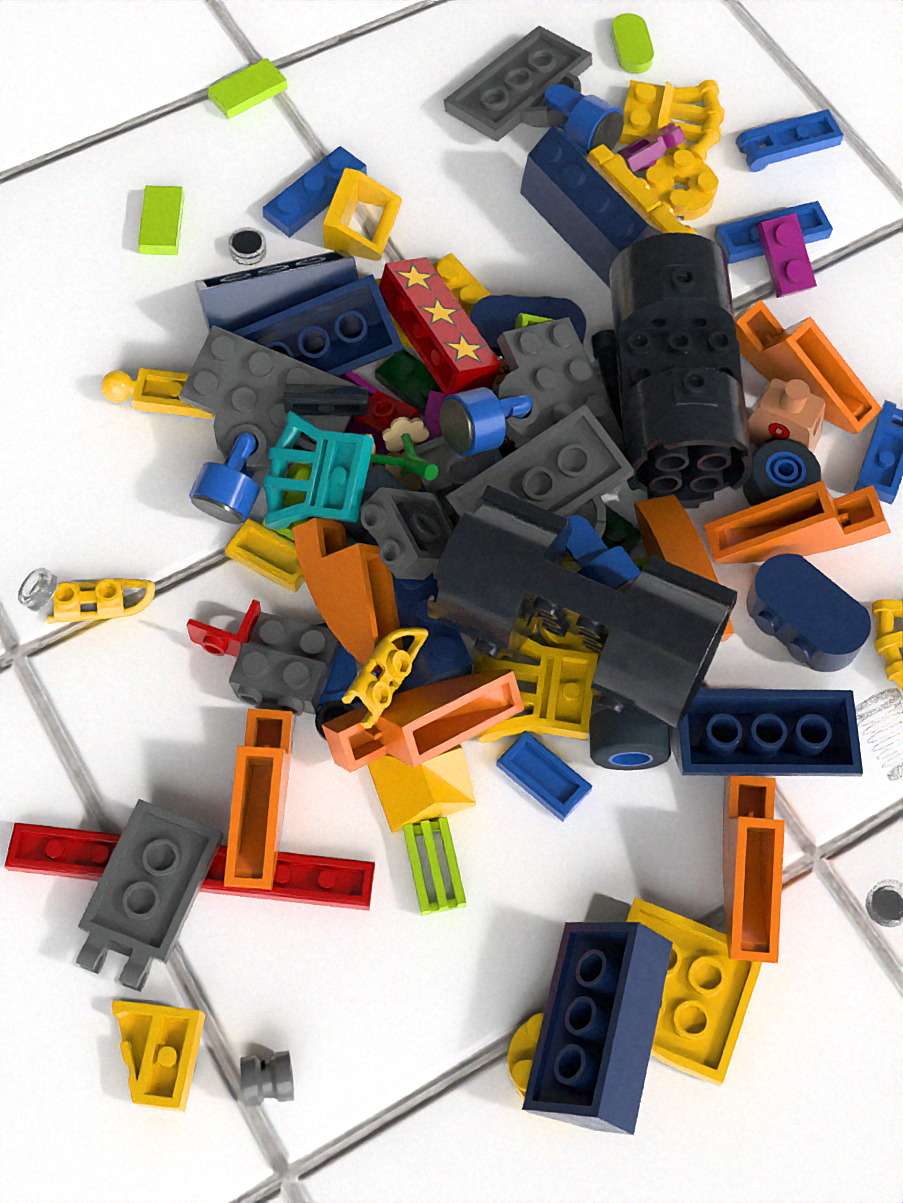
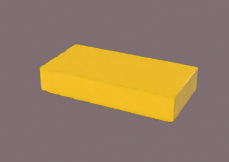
[225,518,305,593]

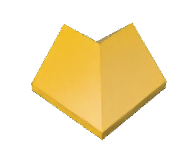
[367,744,476,834]

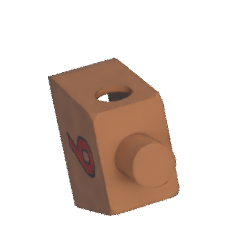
[747,378,826,453]

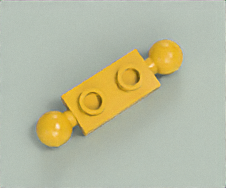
[101,368,213,419]

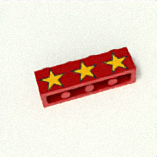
[379,257,501,397]

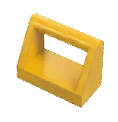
[323,167,402,261]

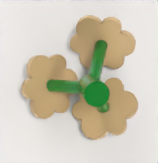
[365,417,438,491]

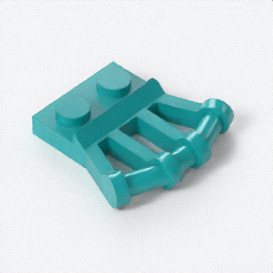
[262,410,374,529]

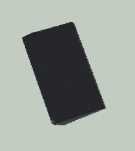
[284,384,369,416]

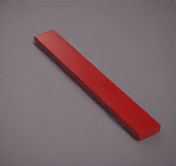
[4,822,375,911]

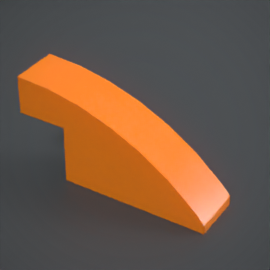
[735,299,882,434]
[704,480,891,564]
[633,495,734,642]
[292,518,404,673]
[322,669,524,773]
[224,708,295,889]
[723,776,785,963]

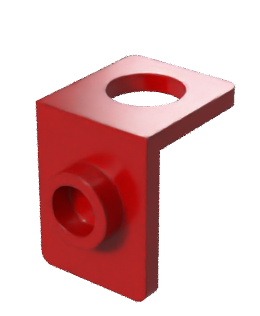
[354,391,421,454]
[186,599,262,657]

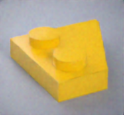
[112,1000,205,1112]

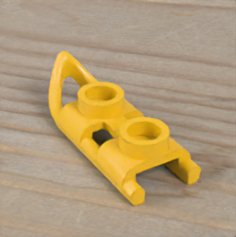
[47,578,155,624]
[342,627,428,728]

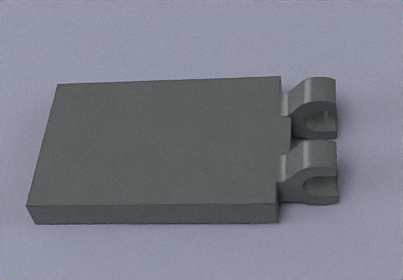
[75,799,224,992]

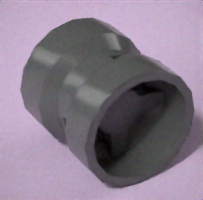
[240,1050,295,1107]

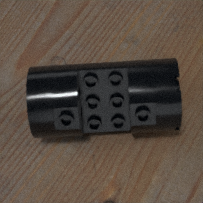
[609,232,753,509]
[427,485,738,730]

